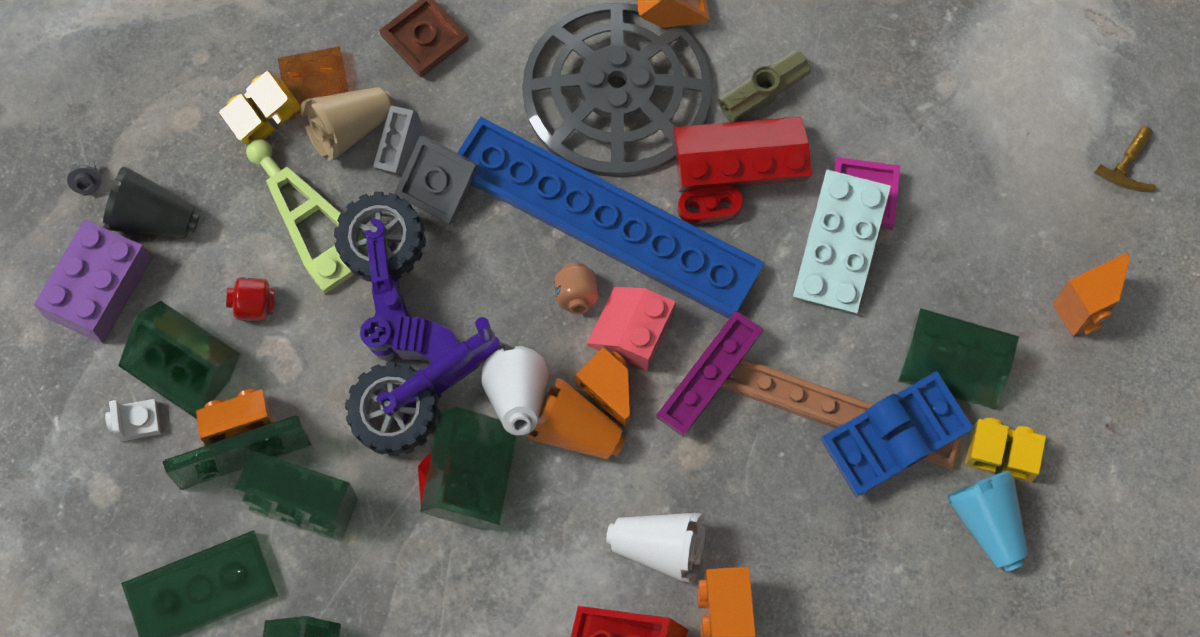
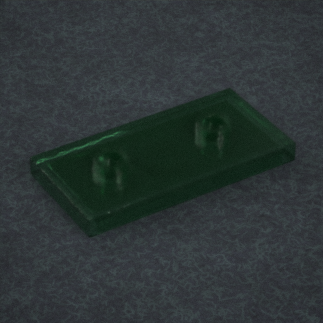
[163,415,312,490]
[121,530,279,637]

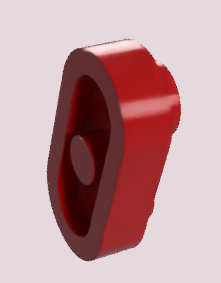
[678,185,743,225]

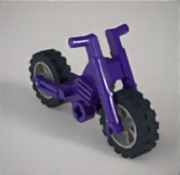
[334,191,505,456]

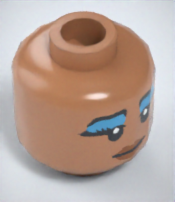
[554,263,599,314]

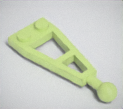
[246,139,368,295]

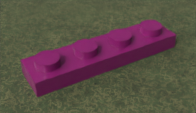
[656,311,763,438]

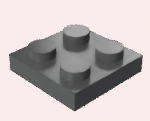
[394,136,480,224]

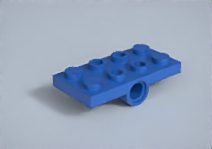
[820,371,974,498]

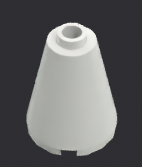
[481,346,549,435]
[606,513,705,583]

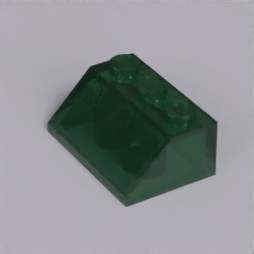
[118,301,240,419]
[898,308,1019,410]

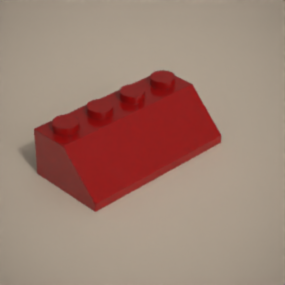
[673,117,812,192]

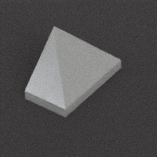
[373,105,425,174]

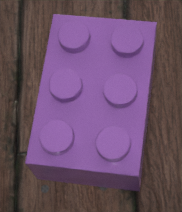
[34,219,152,344]

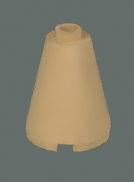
[301,87,394,161]

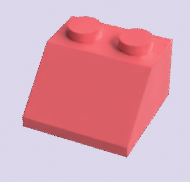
[587,287,676,372]

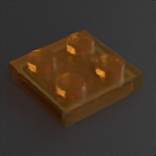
[278,46,349,119]

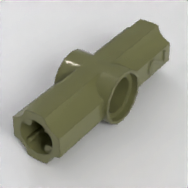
[718,49,811,122]

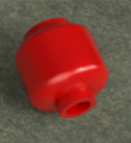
[226,277,275,322]

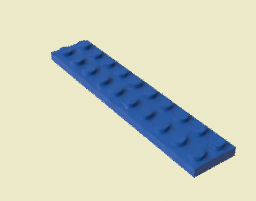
[457,116,765,319]

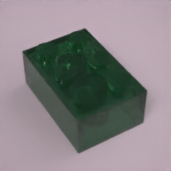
[420,406,516,530]
[235,450,358,539]

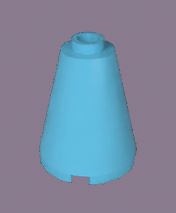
[947,471,1029,572]

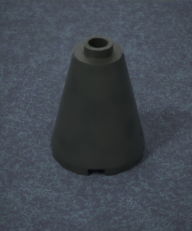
[103,166,200,237]

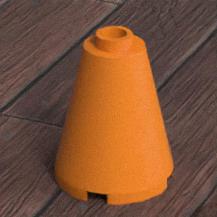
[527,377,626,460]

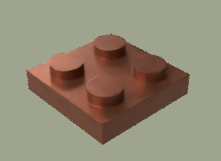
[379,0,469,78]

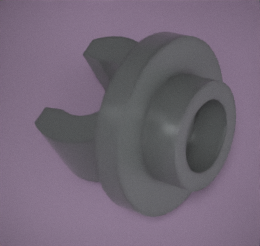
[67,161,101,194]

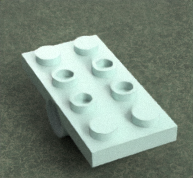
[793,169,891,314]

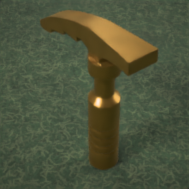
[1094,126,1157,192]

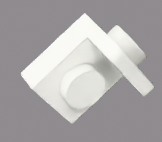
[105,399,161,442]

